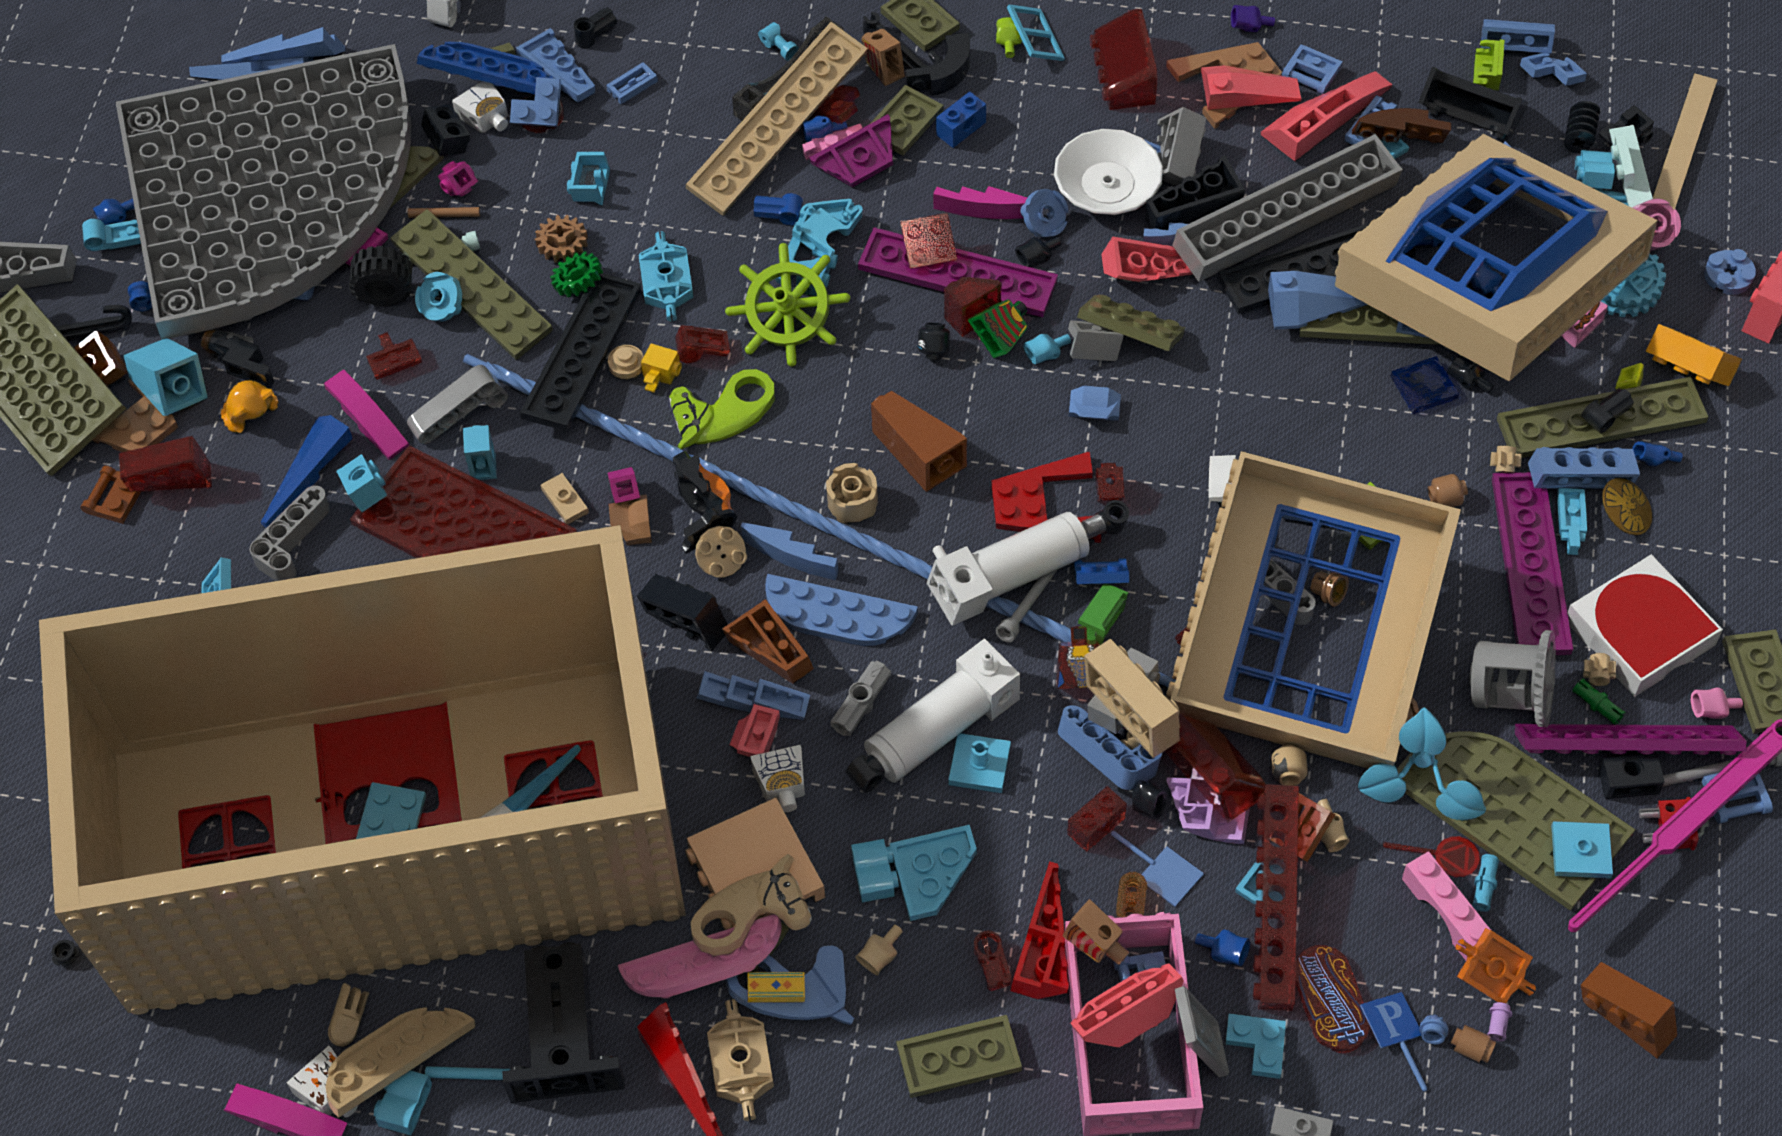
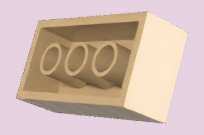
[1084,639,1180,758]

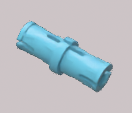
[1472,854,1500,912]

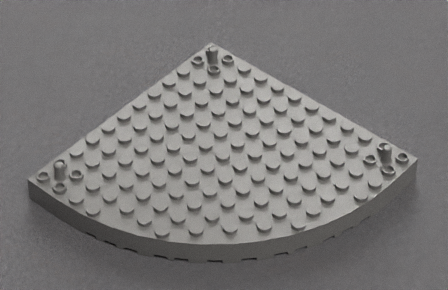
[116,44,411,339]

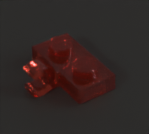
[366,332,422,380]

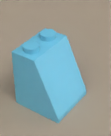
[124,338,208,416]

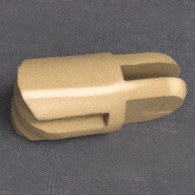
[328,983,369,1047]

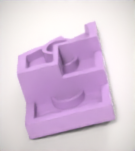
[1167,777,1252,844]

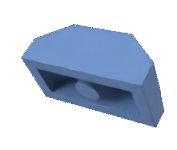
[1069,386,1121,421]

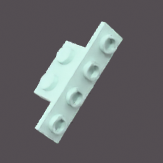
[1609,125,1653,207]

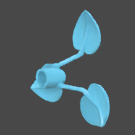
[1358,707,1486,820]

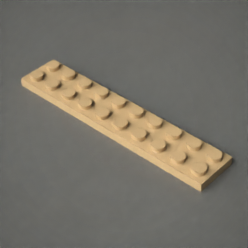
[686,22,868,216]

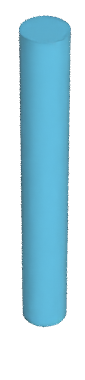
[425,1066,510,1080]

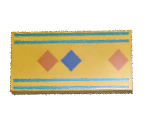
[747,972,805,1002]

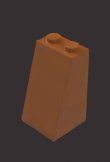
[871,391,967,492]

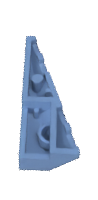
[221,27,345,64]
[189,57,313,80]

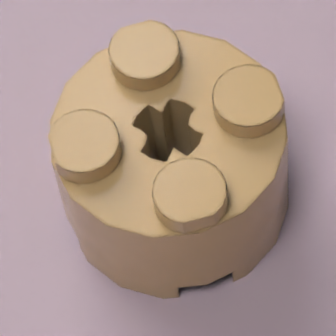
[826,463,878,524]

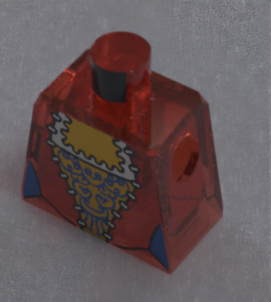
[1055,626,1100,689]

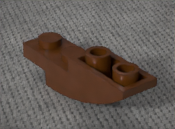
[1352,108,1451,143]

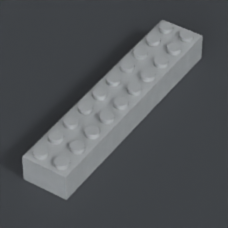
[1172,134,1403,282]

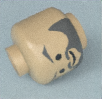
[1271,744,1308,786]

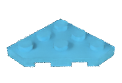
[890,825,977,921]

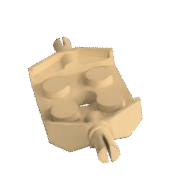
[707,999,774,1121]

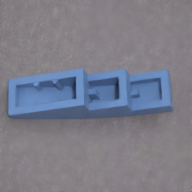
[741,522,838,580]
[696,671,810,720]

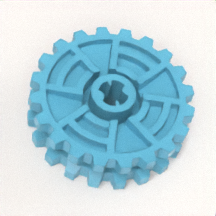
[1601,254,1666,317]

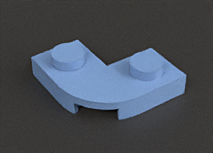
[1520,53,1587,86]

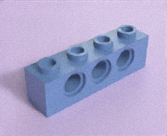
[1528,447,1640,489]

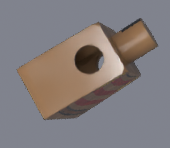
[861,29,905,86]
[1063,899,1130,965]

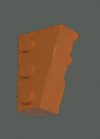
[722,599,814,684]
[1581,962,1677,1059]

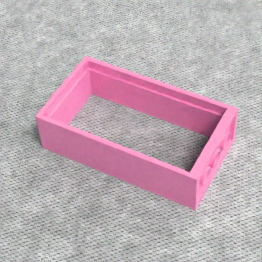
[1065,912,1203,1136]

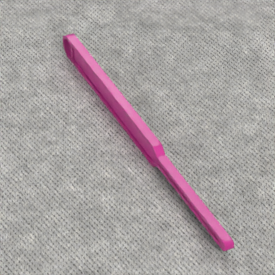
[1568,719,1782,933]

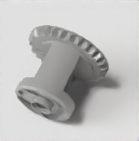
[1470,630,1556,728]

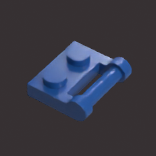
[1074,558,1129,584]

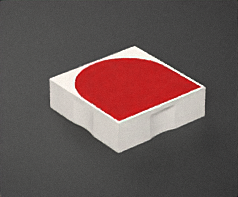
[1567,554,1723,697]

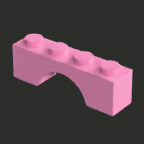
[1402,851,1491,961]

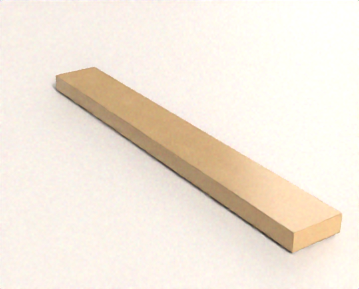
[1653,73,1717,210]

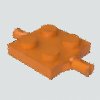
[1455,928,1536,1004]

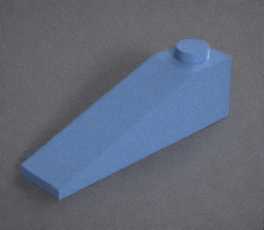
[1268,271,1367,330]

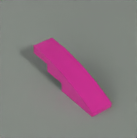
[933,186,1027,219]
[324,369,409,460]
[224,1084,347,1136]

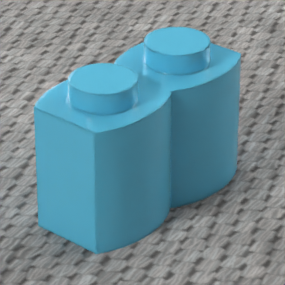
[1575,150,1615,189]
[851,839,899,902]
[374,1070,432,1135]

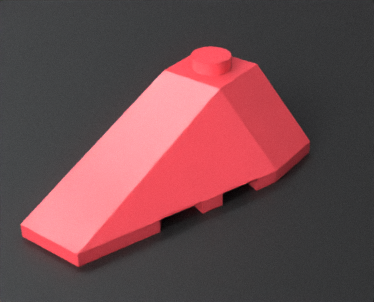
[1201,65,1301,110]
[1101,237,1193,282]

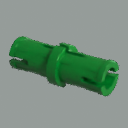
[1572,678,1626,725]

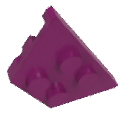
[809,114,893,187]

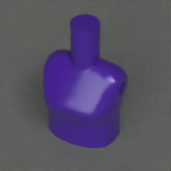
[1231,5,1275,32]

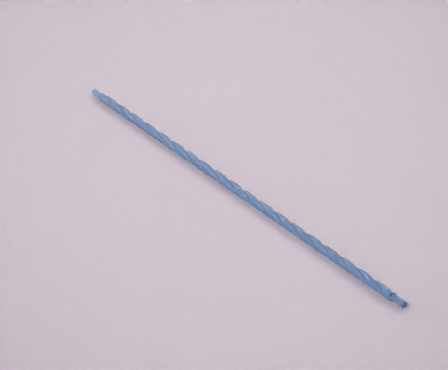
[463,354,1176,687]

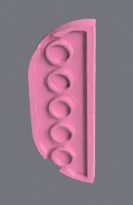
[618,914,782,999]

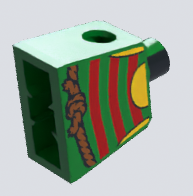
[968,299,1027,358]

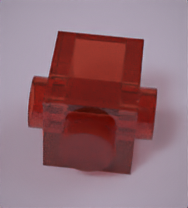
[1095,463,1125,501]

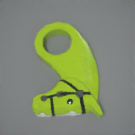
[669,369,775,450]

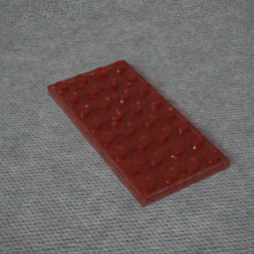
[350,445,577,558]

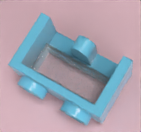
[567,152,610,205]

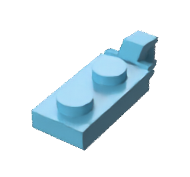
[1557,488,1587,555]

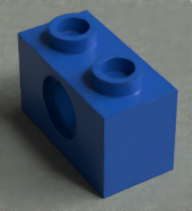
[936,92,986,148]

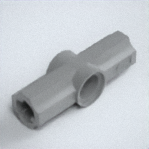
[830,661,891,736]

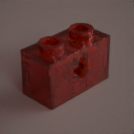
[1067,786,1127,852]

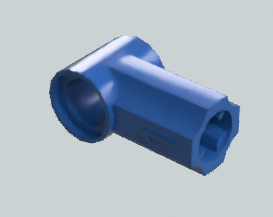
[753,193,803,225]

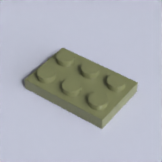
[880,0,960,52]
[870,85,944,156]

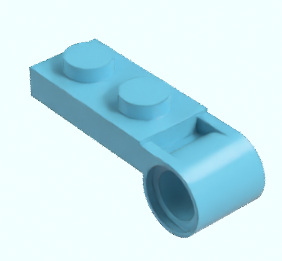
[82,219,141,251]

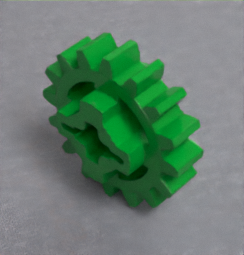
[550,252,603,297]

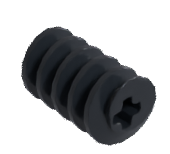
[1564,101,1601,154]

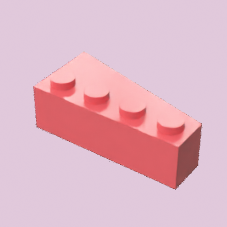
[1741,250,1782,344]

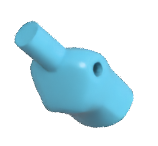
[1023,334,1071,364]

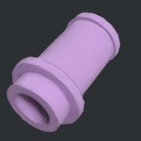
[1487,1002,1512,1041]

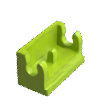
[1473,39,1505,90]

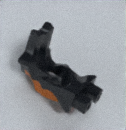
[673,451,737,554]

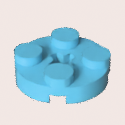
[415,272,462,322]

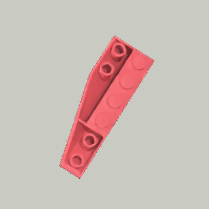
[1261,71,1392,161]

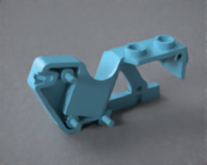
[775,199,863,296]

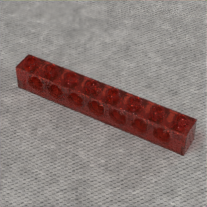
[1253,784,1299,1011]

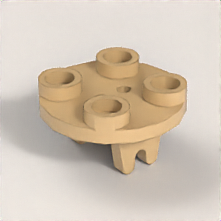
[695,526,747,577]

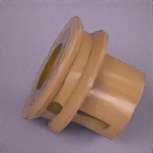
[1311,571,1349,606]

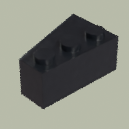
[637,574,728,652]

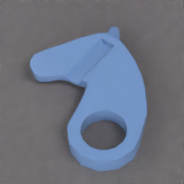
[726,945,854,1025]

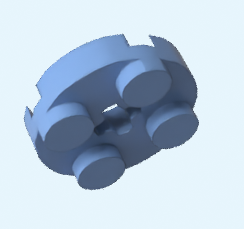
[1021,189,1068,237]
[1704,249,1756,295]

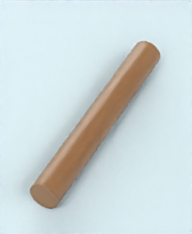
[408,207,480,218]

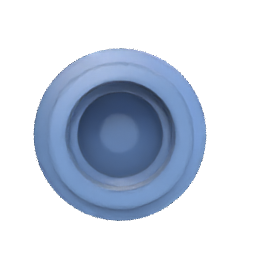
[1419,1014,1449,1045]

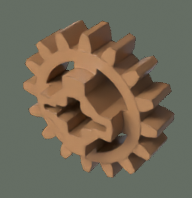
[535,215,588,263]

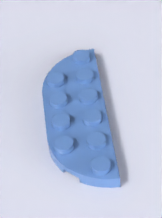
[765,574,918,646]

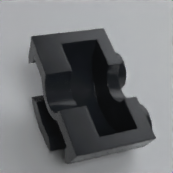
[1599,105,1654,146]

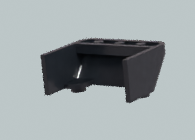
[1418,67,1528,140]

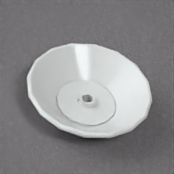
[1054,129,1163,215]

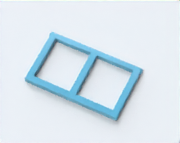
[1007,4,1065,61]

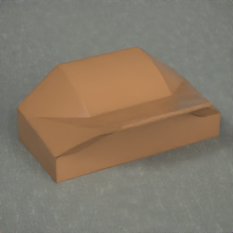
[609,494,652,545]

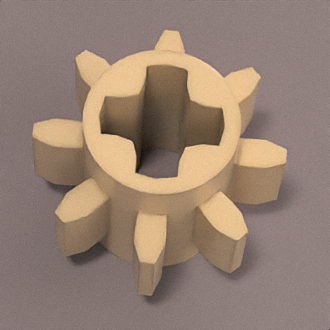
[1490,446,1522,473]
[1583,653,1616,686]

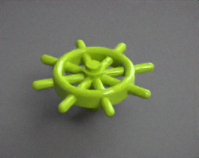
[725,243,850,367]

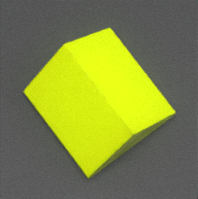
[1615,363,1644,389]

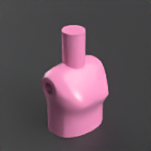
[1691,688,1743,719]

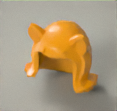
[221,380,279,433]

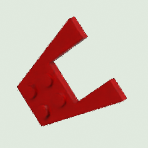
[991,452,1101,543]

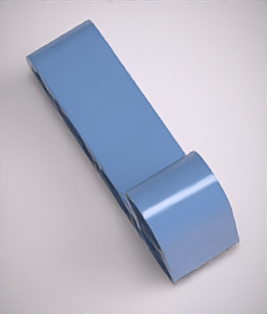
[1058,705,1162,790]

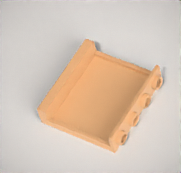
[685,798,825,930]

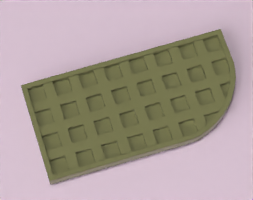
[1397,731,1635,911]

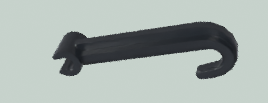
[862,12,941,69]
[56,305,132,339]

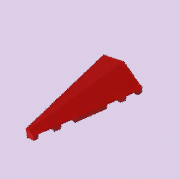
[1010,861,1069,999]
[637,1002,723,1136]

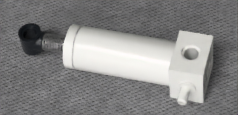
[927,500,1129,626]

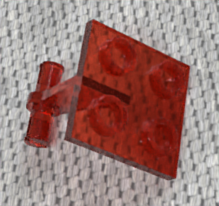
[900,212,958,269]

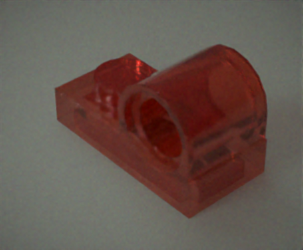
[675,325,730,363]

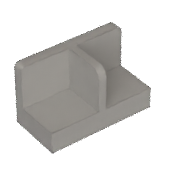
[1068,320,1124,361]

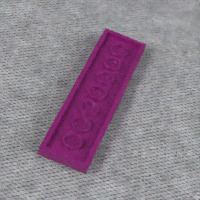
[858,227,1058,317]
[1492,472,1573,655]
[1515,724,1747,755]

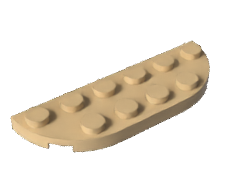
[325,1007,475,1118]

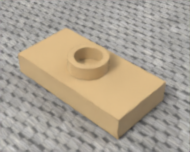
[540,473,589,525]

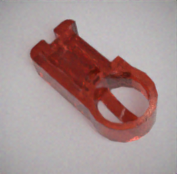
[973,930,1012,991]

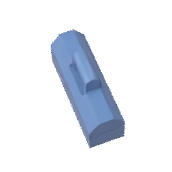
[1481,19,1555,54]

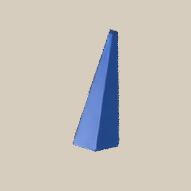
[261,415,353,528]

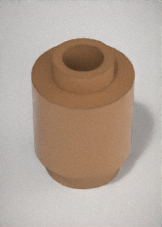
[1451,1025,1496,1063]

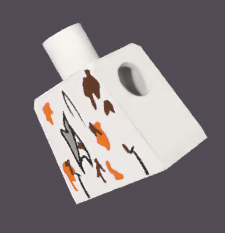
[287,1046,358,1118]

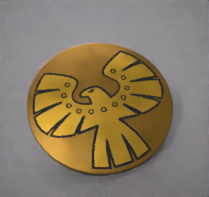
[1602,478,1652,535]

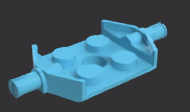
[639,231,693,321]

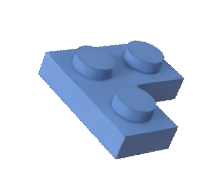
[510,77,561,127]

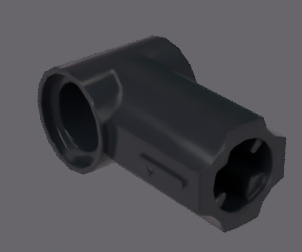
[573,7,617,48]
[1581,388,1634,434]

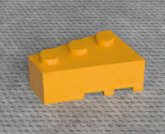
[1646,324,1742,386]

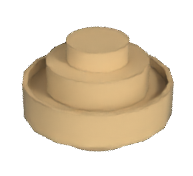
[608,345,644,379]

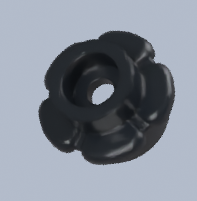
[51,940,79,967]

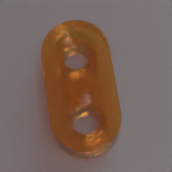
[1116,872,1147,918]

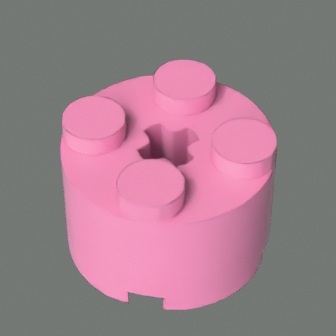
[1632,199,1681,251]

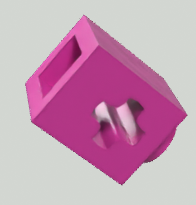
[607,467,640,504]

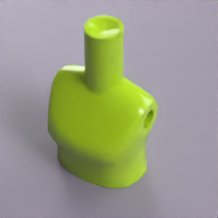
[996,17,1022,58]

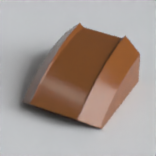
[74,331,128,386]

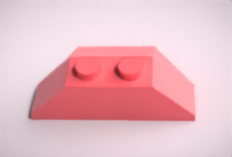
[1071,963,1184,1048]

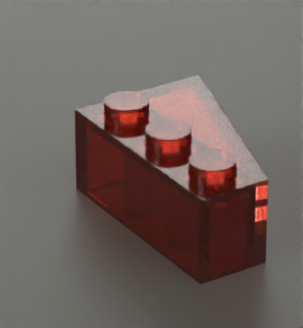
[119,436,212,492]

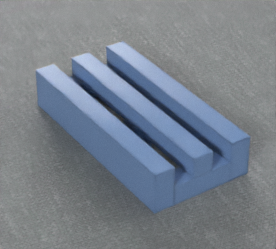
[606,62,658,104]

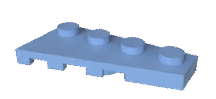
[516,28,595,103]

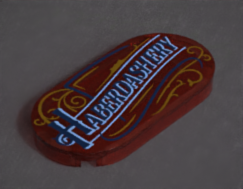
[1293,945,1370,1053]

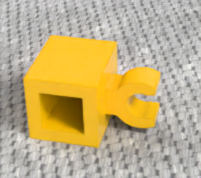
[641,343,682,393]

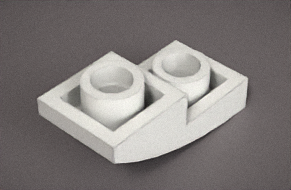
[1209,455,1236,502]

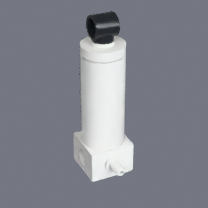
[846,638,1020,793]

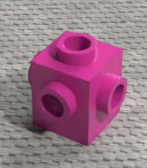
[437,161,478,197]

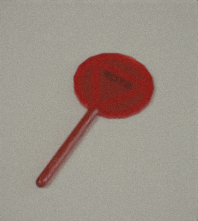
[1383,836,1480,877]

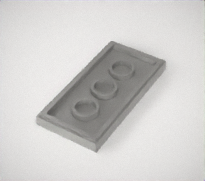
[1175,986,1229,1077]

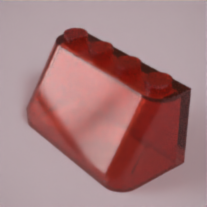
[1090,8,1157,110]
[1165,714,1267,823]

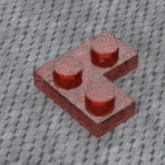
[813,85,860,124]

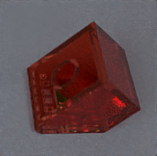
[944,277,1001,337]

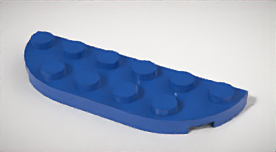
[417,42,553,94]

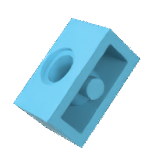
[463,425,497,481]
[337,454,387,512]

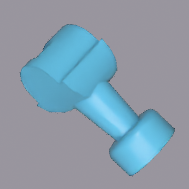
[758,22,799,61]

